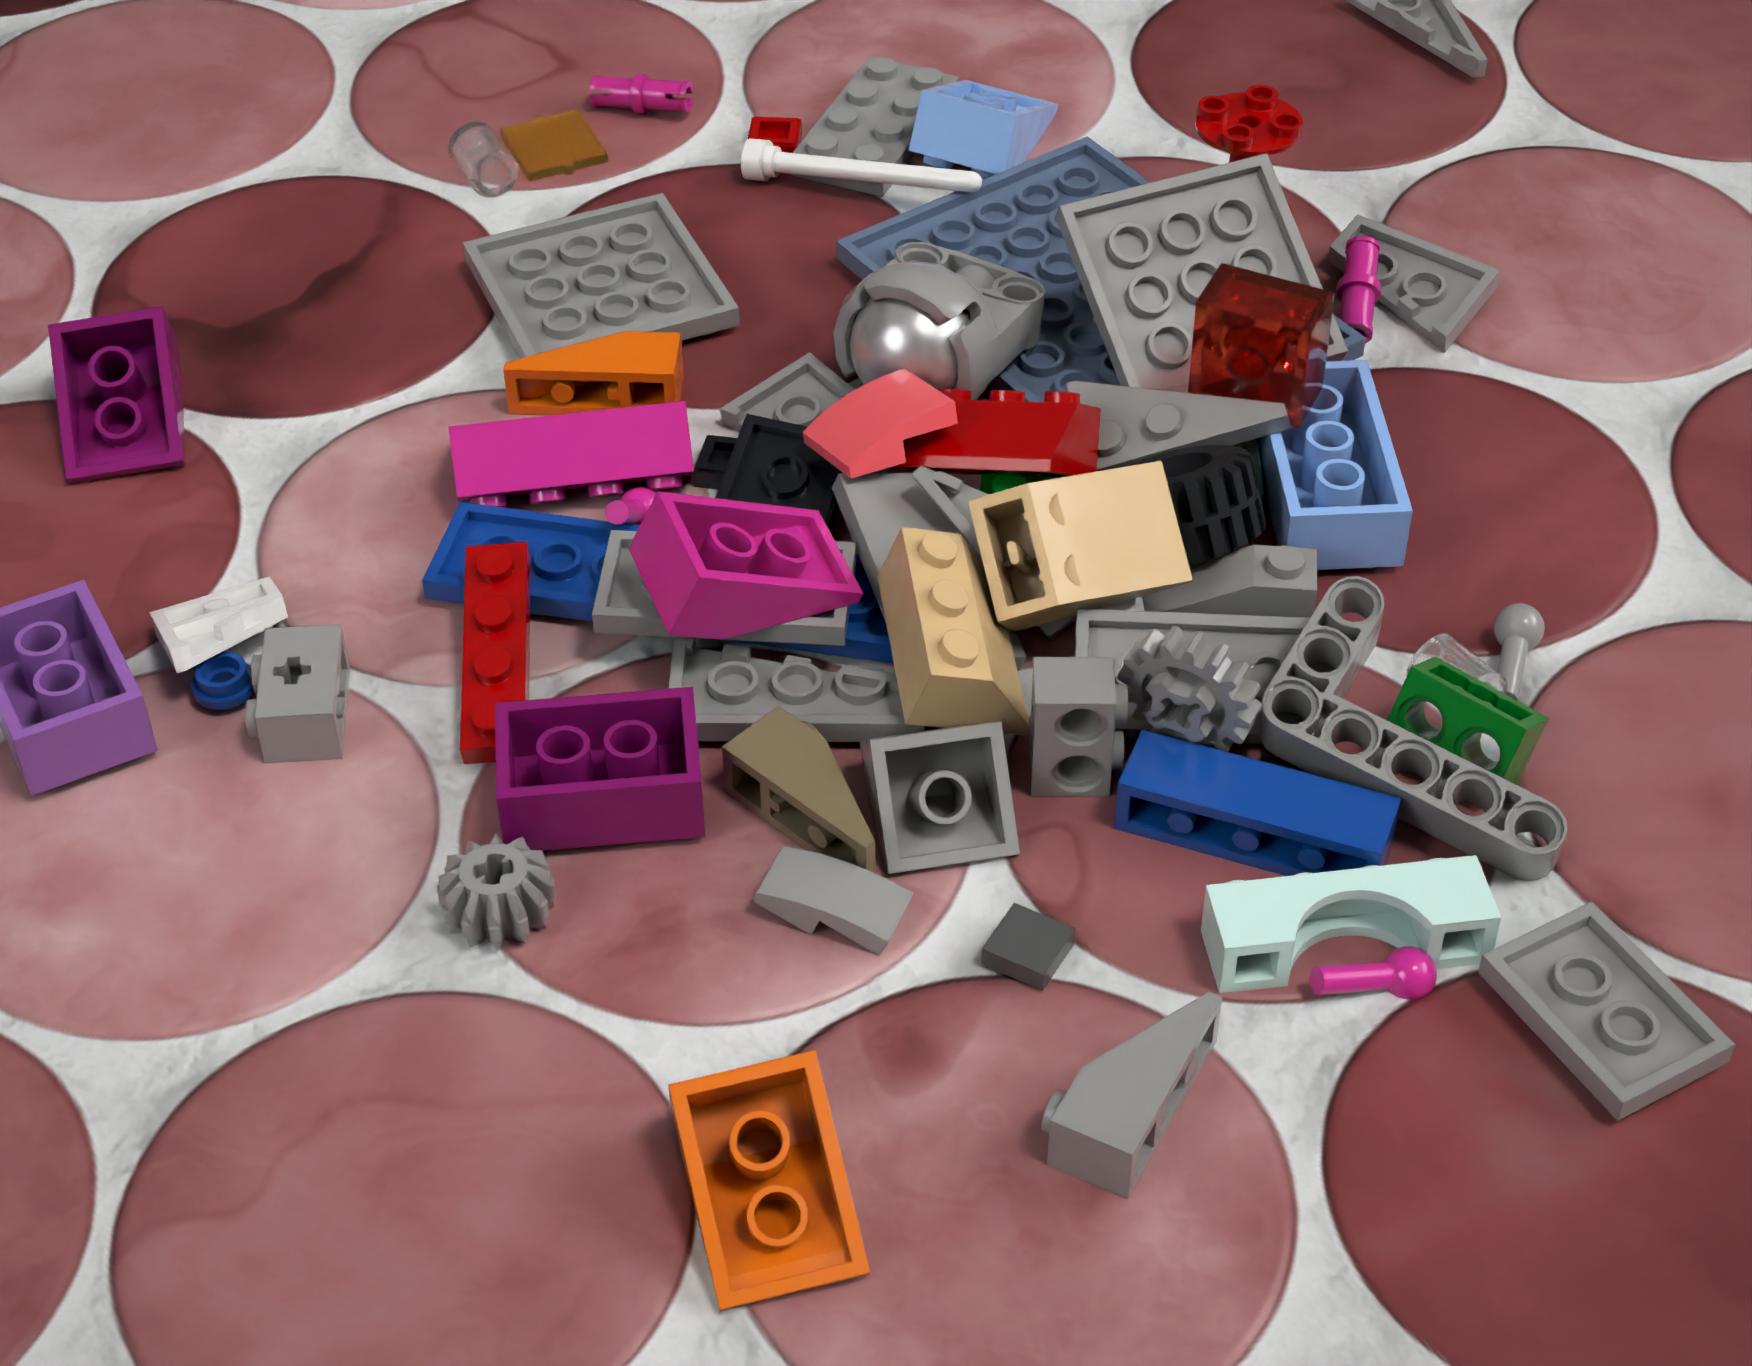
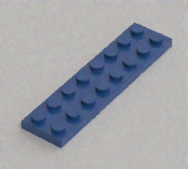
[422,502,894,664]

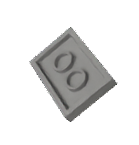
[1478,901,1736,1121]

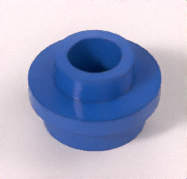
[191,652,254,710]

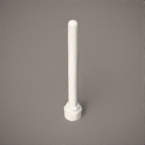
[741,138,982,193]

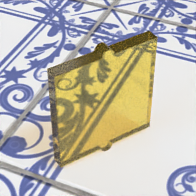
[500,109,608,182]

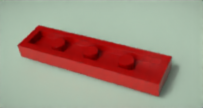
[460,542,531,764]

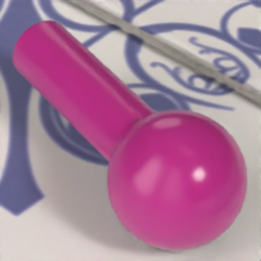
[605,487,656,526]
[1309,946,1437,1000]

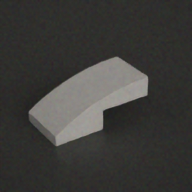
[752,846,914,956]

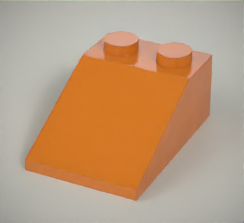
[669,1050,871,1312]

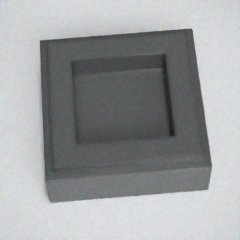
[981,903,1076,991]

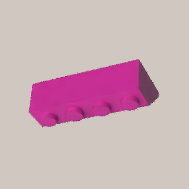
[448,401,694,508]

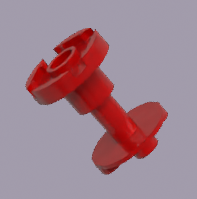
[1195,85,1303,213]

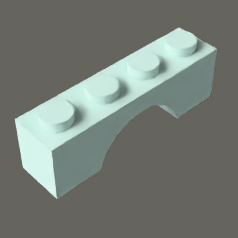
[1201,855,1501,994]

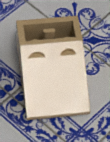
[968,461,1194,632]

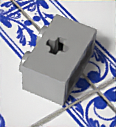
[245,624,350,763]

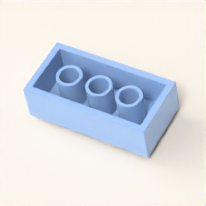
[1248,360,1413,570]

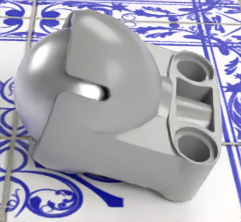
[833,242,1045,400]

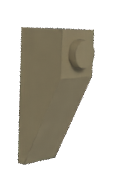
[722,706,875,873]

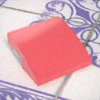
[803,368,958,479]

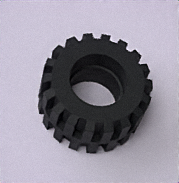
[1129,445,1267,565]

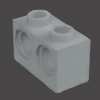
[1029,657,1128,797]

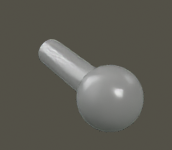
[1493,603,1545,701]

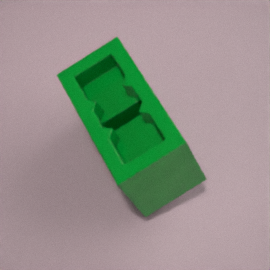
[1387,656,1549,785]

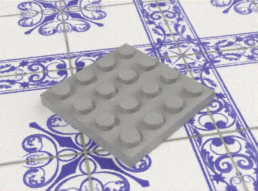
[1055,153,1348,396]
[462,193,740,358]

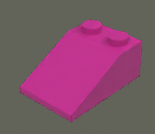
[628,491,863,639]

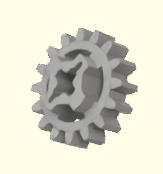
[1117,626,1262,752]

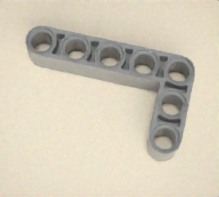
[1259,576,1568,881]

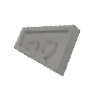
[1329,214,1500,353]

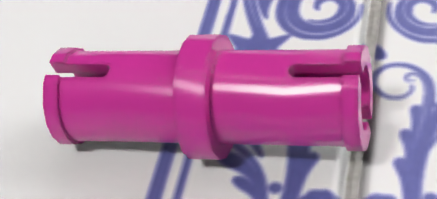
[589,73,693,114]
[1337,236,1381,343]

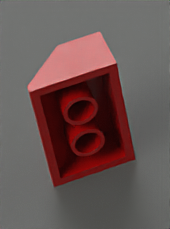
[893,389,1101,477]

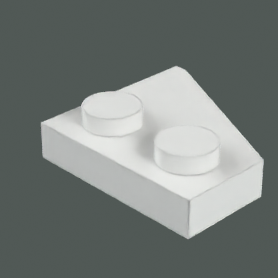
[149,577,288,673]

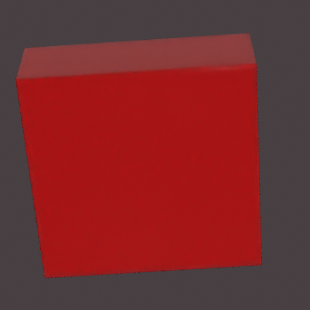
[748,116,802,153]

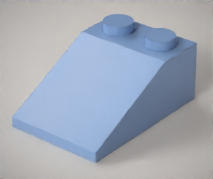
[909,80,1058,180]

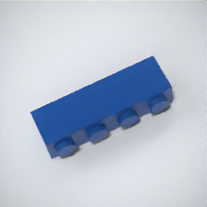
[1114,730,1401,876]

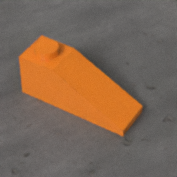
[503,331,684,415]

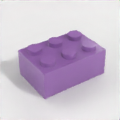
[0,580,158,796]

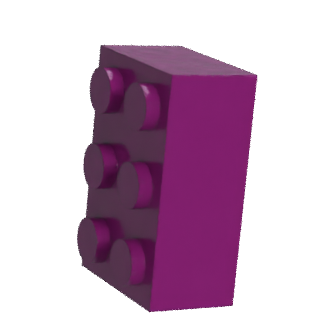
[495,687,706,851]

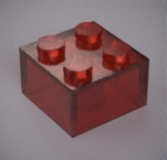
[1188,263,1335,428]

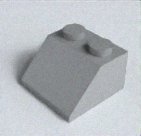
[860,721,1020,874]

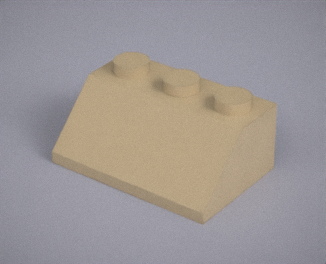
[877,527,1030,736]

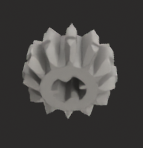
[437,833,556,951]

